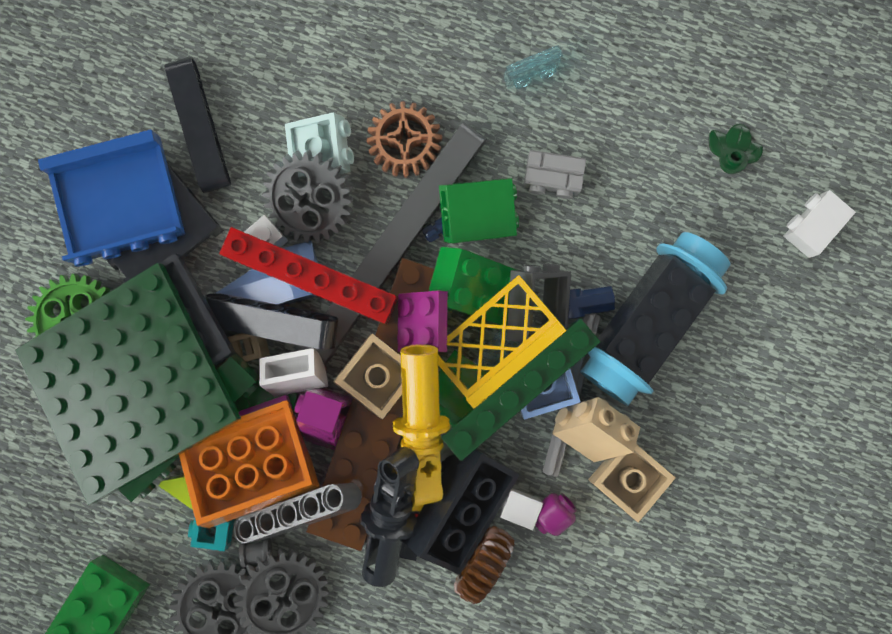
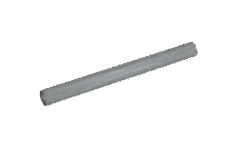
[543,313,601,477]

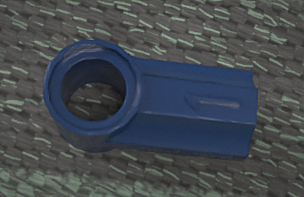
[568,286,615,319]

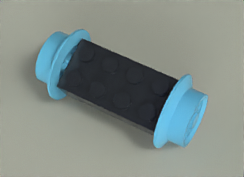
[580,232,731,406]

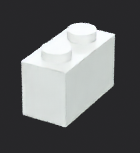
[784,190,856,258]

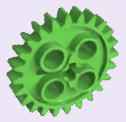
[25,274,111,338]

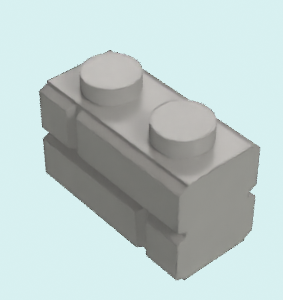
[523,150,586,199]

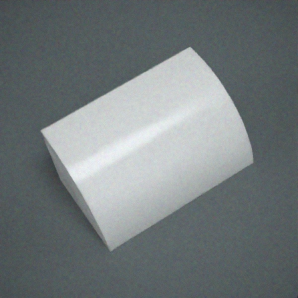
[259,348,328,397]

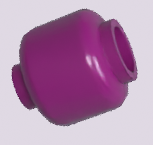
[535,493,577,536]

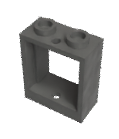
[507,264,571,343]

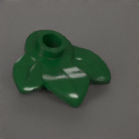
[708,123,763,174]

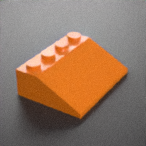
[179,400,320,528]

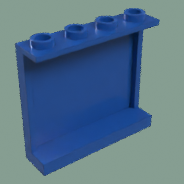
[38,129,185,267]

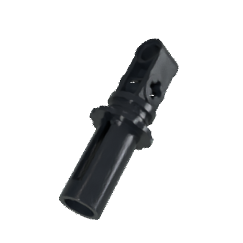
[360,447,419,587]

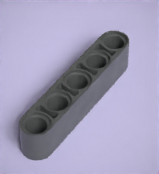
[234,483,362,543]

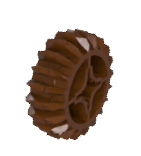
[454,526,515,604]

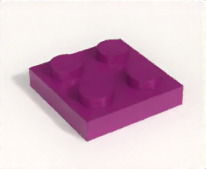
[397,291,448,352]

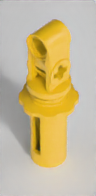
[393,344,450,507]

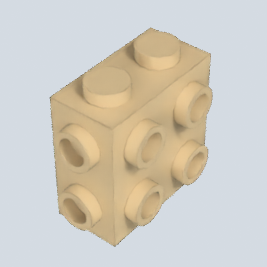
[552,397,641,462]

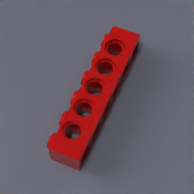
[219,227,398,325]

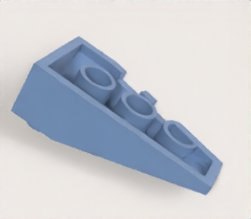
[216,240,318,306]

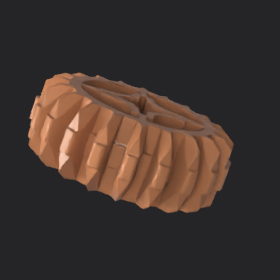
[367,101,442,178]

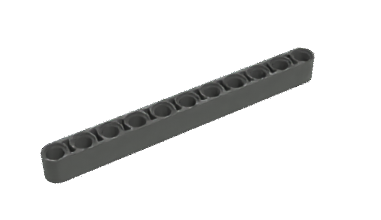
[298,122,487,366]

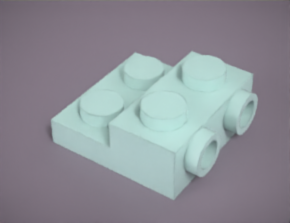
[285,112,354,179]

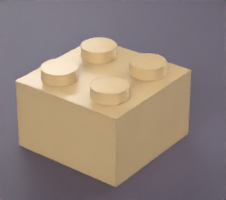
[333,334,402,419]
[588,444,675,523]

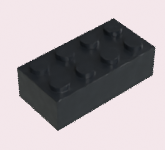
[403,448,520,575]

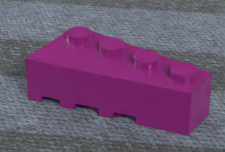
[295,388,353,451]

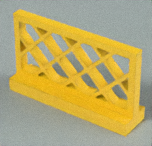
[438,275,567,409]

